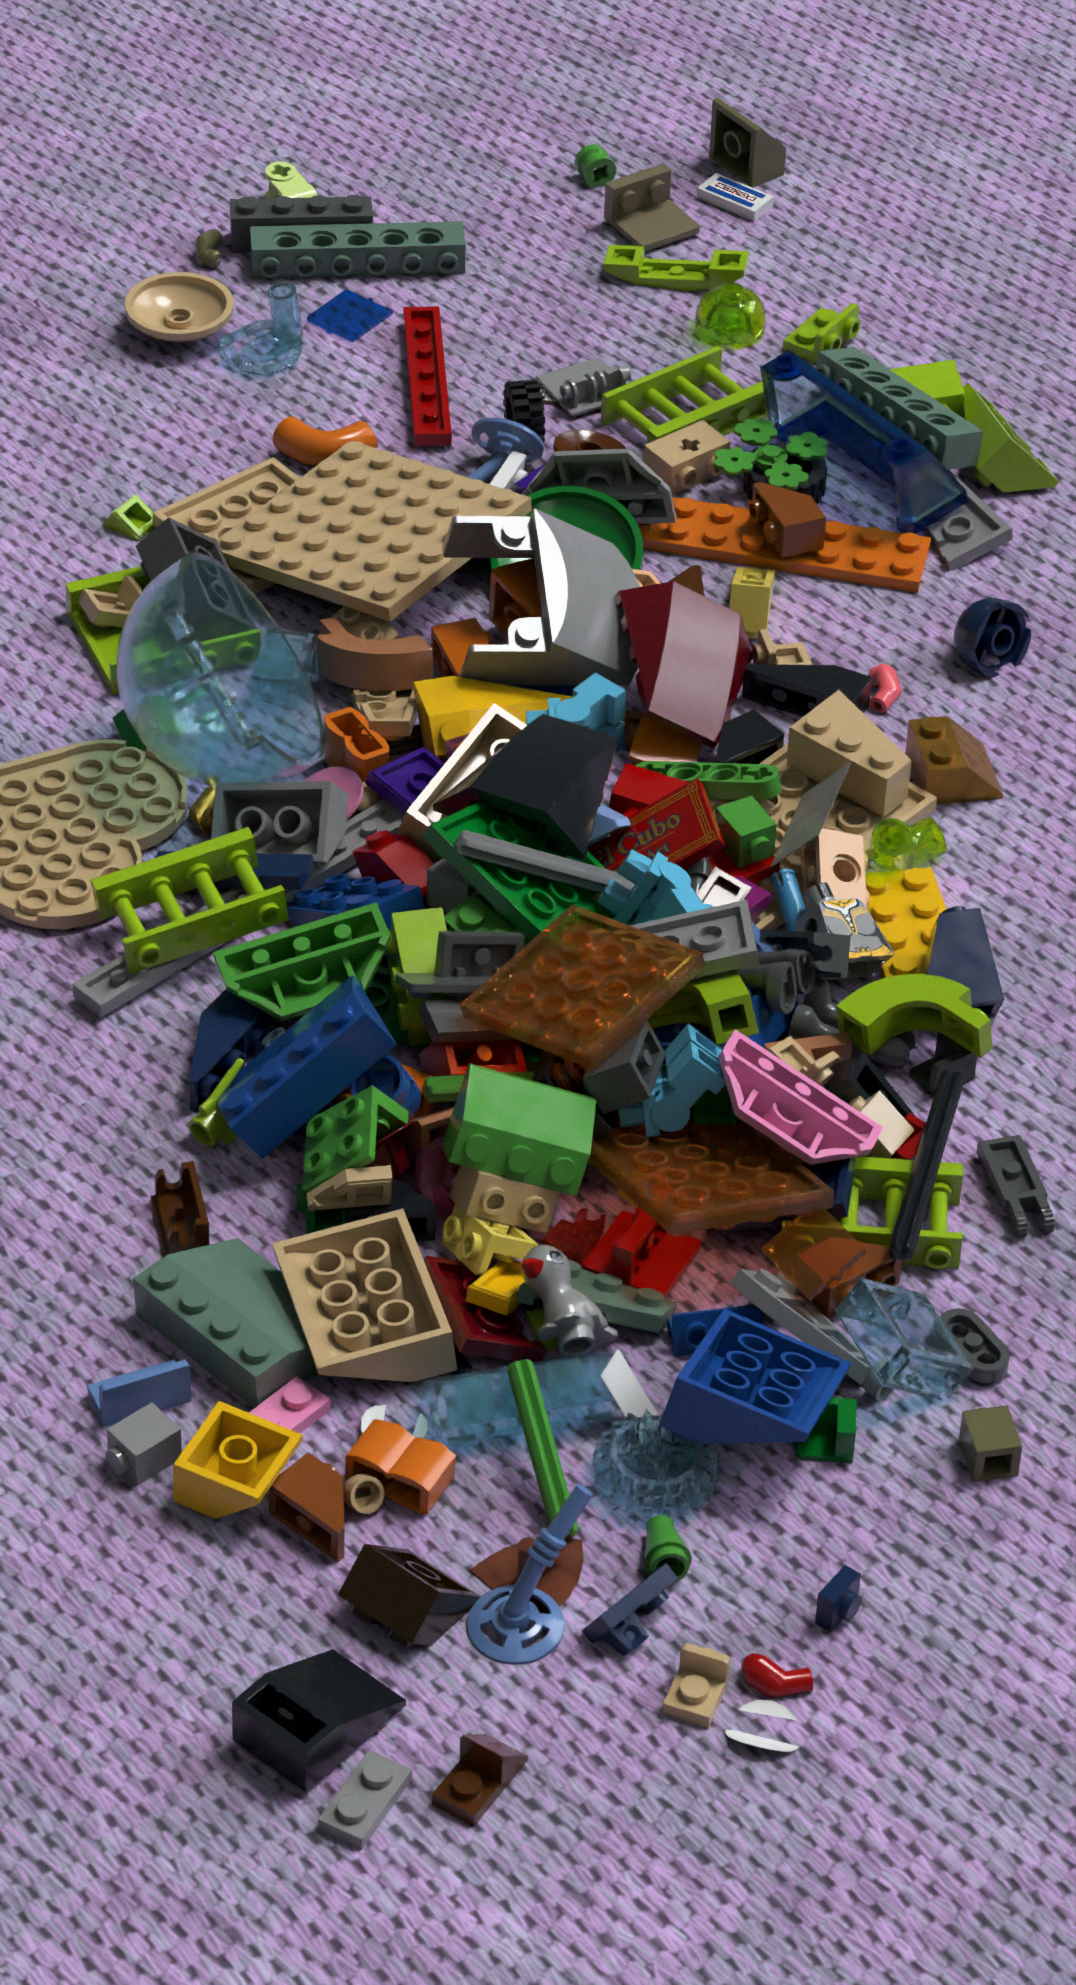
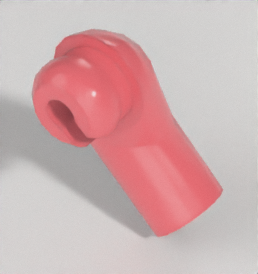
[868,664,902,714]

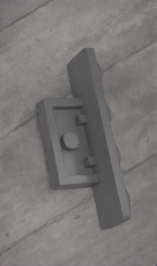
[395,931,568,999]

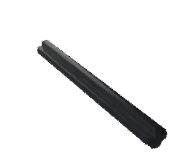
[889,1069,964,1262]

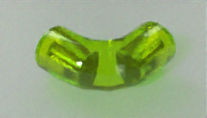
[869,817,947,871]

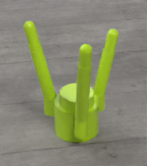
[188,1058,244,1147]

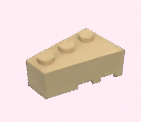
[786,690,911,817]

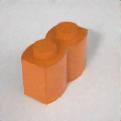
[324,707,389,782]
[344,1419,456,1514]

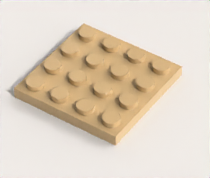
[152,457,300,598]

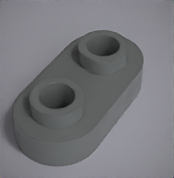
[936,1308,1010,1383]

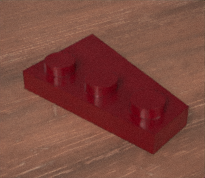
[424,1256,548,1363]

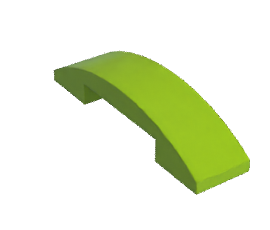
[603,245,749,291]

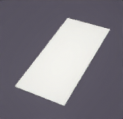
[601,1349,657,1441]

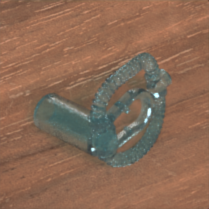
[218,282,303,375]

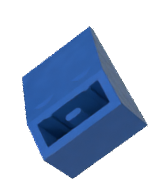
[286,874,425,956]

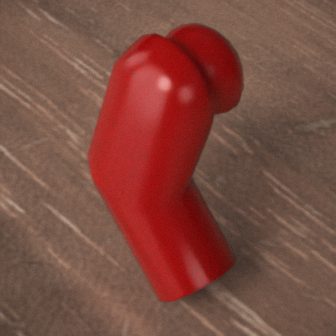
[741,1653,814,1698]

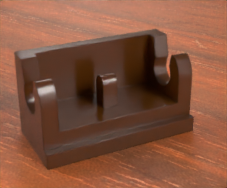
[151,1161,209,1257]

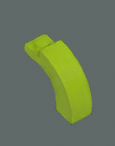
[836,974,993,1058]

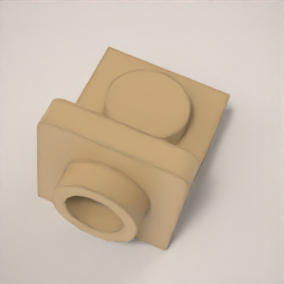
[662,1643,730,1728]

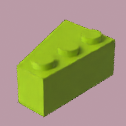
[385,907,458,1046]

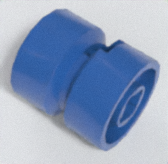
[349,1054,421,1120]

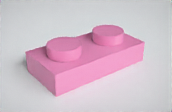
[249,1376,331,1433]

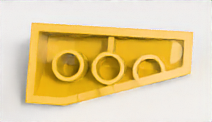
[412,676,573,759]

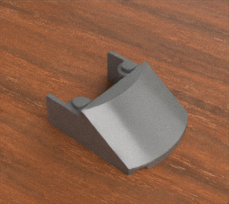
[442,508,640,685]

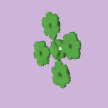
[714,418,828,490]

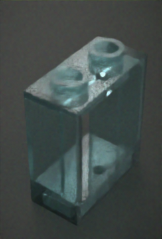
[835,1278,974,1401]

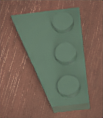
[516,1260,677,1333]

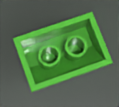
[441,1063,597,1196]

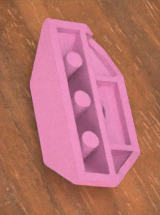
[718,1029,883,1165]

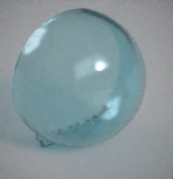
[116,552,325,788]

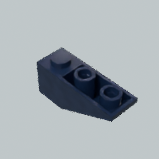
[189,989,271,1113]

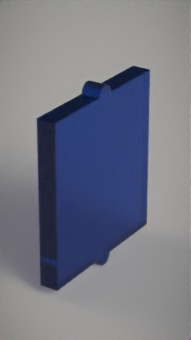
[307,289,393,342]

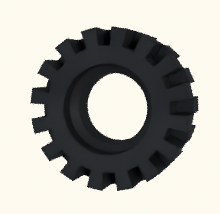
[503,379,546,443]

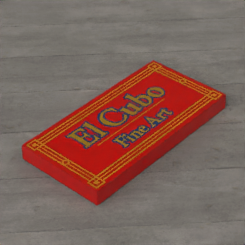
[588,778,725,872]

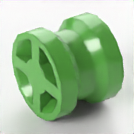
[575,144,617,188]

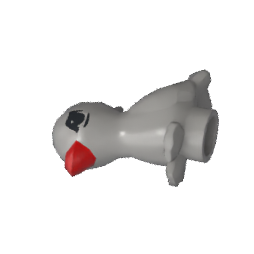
[521,1245,618,1356]

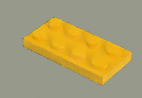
[865,867,946,979]

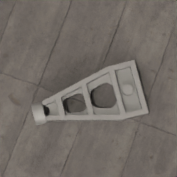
[730,1268,902,1401]

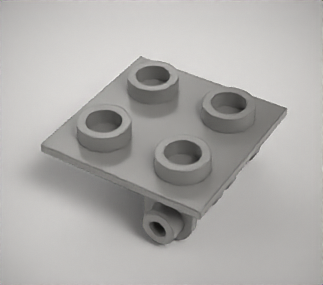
[536,357,631,417]

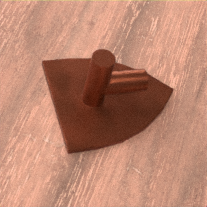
[469,1537,584,1614]

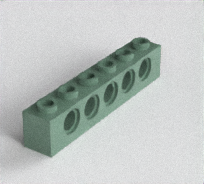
[250,221,466,279]
[814,347,983,471]

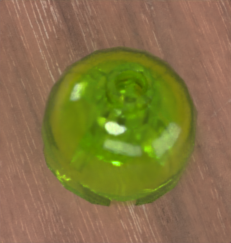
[695,283,766,349]

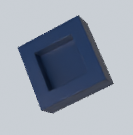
[815,1565,862,1633]

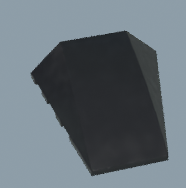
[433,714,617,861]

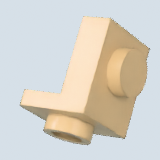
[78,576,147,629]
[752,629,812,665]
[767,1036,839,1087]

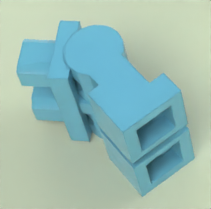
[526,672,626,754]
[597,849,713,929]
[619,1023,726,1137]

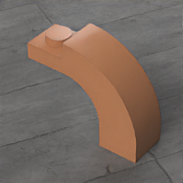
[316,617,434,691]

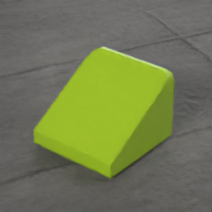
[103,494,155,541]

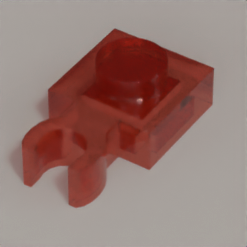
[541,1208,606,1267]

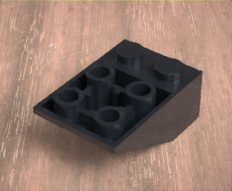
[232,1649,406,1793]

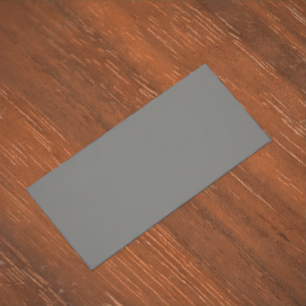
[770,761,852,868]

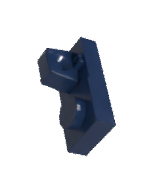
[582,1563,678,1656]

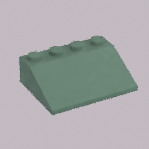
[133,1238,317,1409]

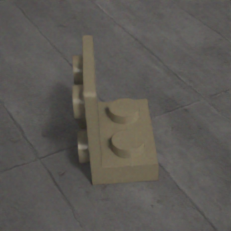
[604,163,700,252]

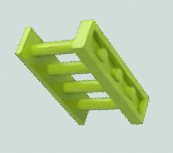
[601,346,773,444]
[91,827,289,974]
[780,1151,963,1269]

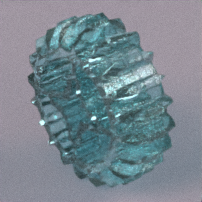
[593,1408,720,1523]

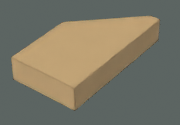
[306,1165,393,1211]

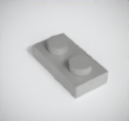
[318,1750,412,1850]

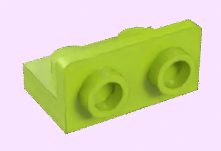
[783,302,861,364]

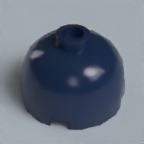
[954,597,1031,678]

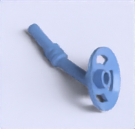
[462,418,544,482]
[467,1484,593,1664]

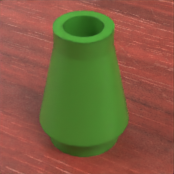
[644,1515,692,1583]

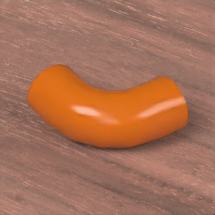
[272,416,378,466]

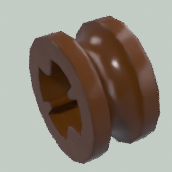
[552,1054,587,1093]

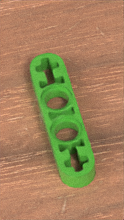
[635,761,782,801]

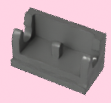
[759,930,851,978]

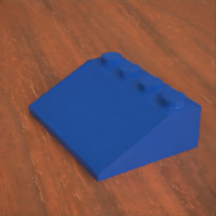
[218,975,397,1159]
[659,1309,851,1444]

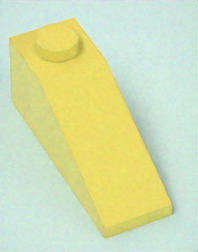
[729,567,775,639]

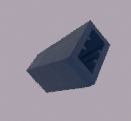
[922,906,1005,1017]

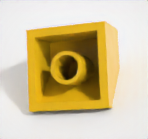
[173,1401,303,1519]

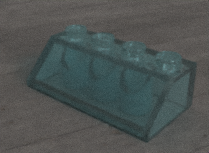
[418,1351,620,1446]

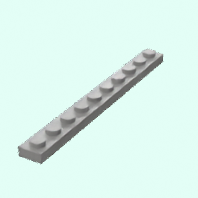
[72,799,404,1018]

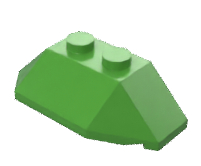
[213,902,391,1021]

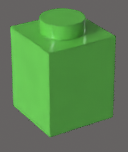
[715,795,777,868]

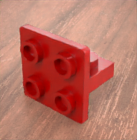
[583,1190,701,1298]

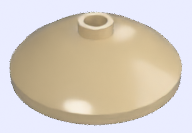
[125,272,234,342]

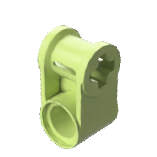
[265,161,317,198]

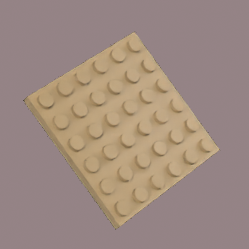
[217,440,532,622]

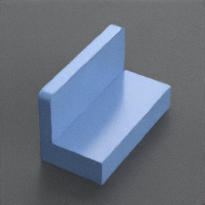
[87,1359,191,1427]

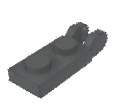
[976,1135,1055,1238]

